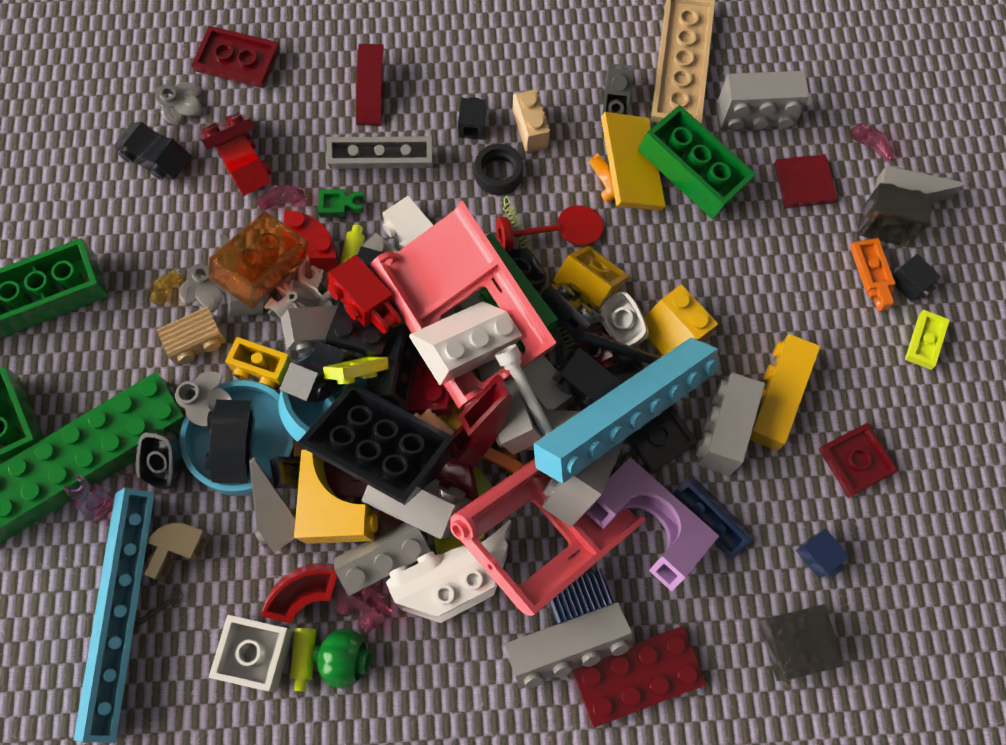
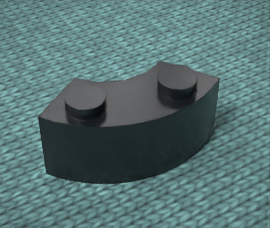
[114,121,192,180]
[279,341,359,402]
[205,399,255,484]

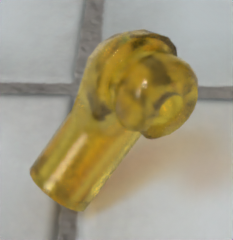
[150,269,182,305]

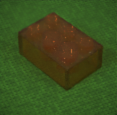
[208,211,308,309]

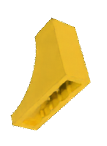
[294,450,378,544]

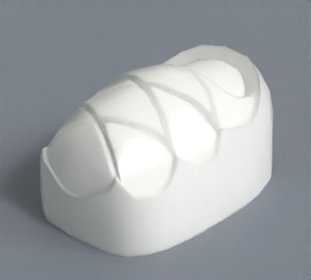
[600,292,649,347]

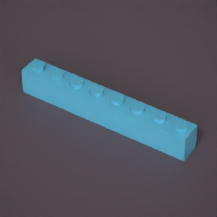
[533,337,719,484]
[74,488,155,743]

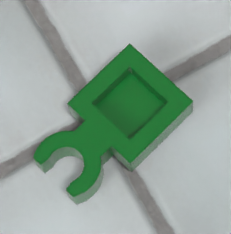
[318,189,364,218]

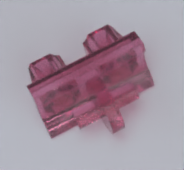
[334,580,393,633]

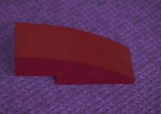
[356,44,386,126]
[452,374,513,467]

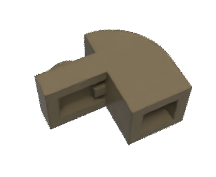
[144,523,211,583]

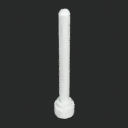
[495,344,553,437]

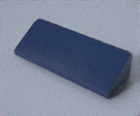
[672,475,754,560]

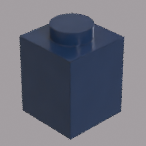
[795,528,850,578]

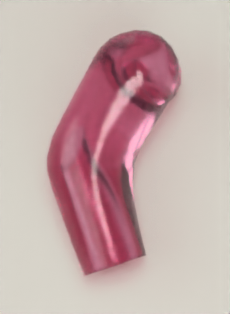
[851,123,895,162]
[255,185,306,211]

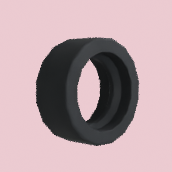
[474,143,523,196]

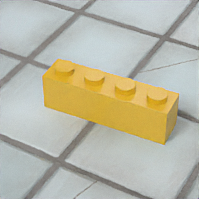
[750,334,820,451]

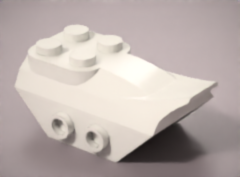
[386,520,511,623]

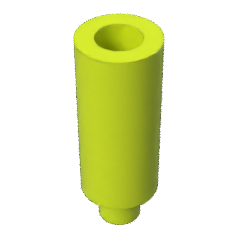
[339,224,365,265]
[290,628,317,692]

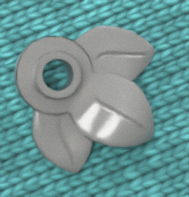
[155,82,203,126]
[179,264,226,311]
[175,371,232,427]

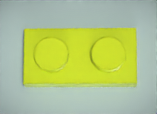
[905,310,950,370]
[323,356,389,384]

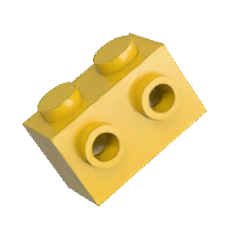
[225,337,293,390]

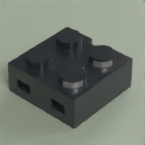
[541,282,605,340]

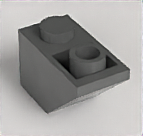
[602,63,634,115]

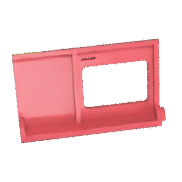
[370,201,557,410]
[450,459,646,616]

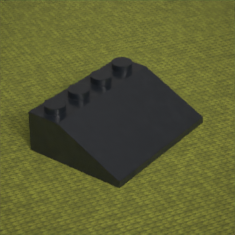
[298,383,454,505]

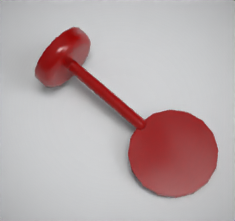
[496,205,604,251]

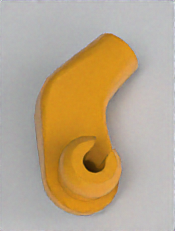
[589,154,615,203]

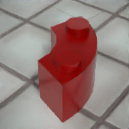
[215,133,272,196]
[283,210,339,272]
[261,563,337,623]

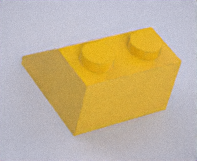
[553,245,630,309]
[644,284,718,356]

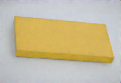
[601,112,666,211]

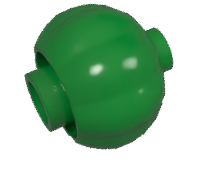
[312,629,371,689]

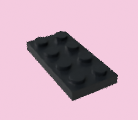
[325,246,398,357]

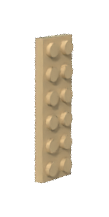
[650,0,715,124]

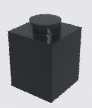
[458,97,487,140]
[892,253,941,302]

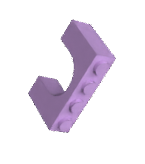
[585,457,719,591]

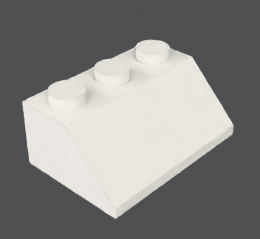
[409,301,522,385]

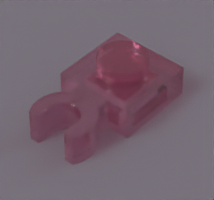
[64,475,114,524]

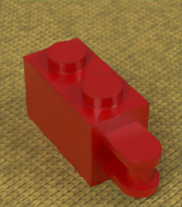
[328,255,401,333]

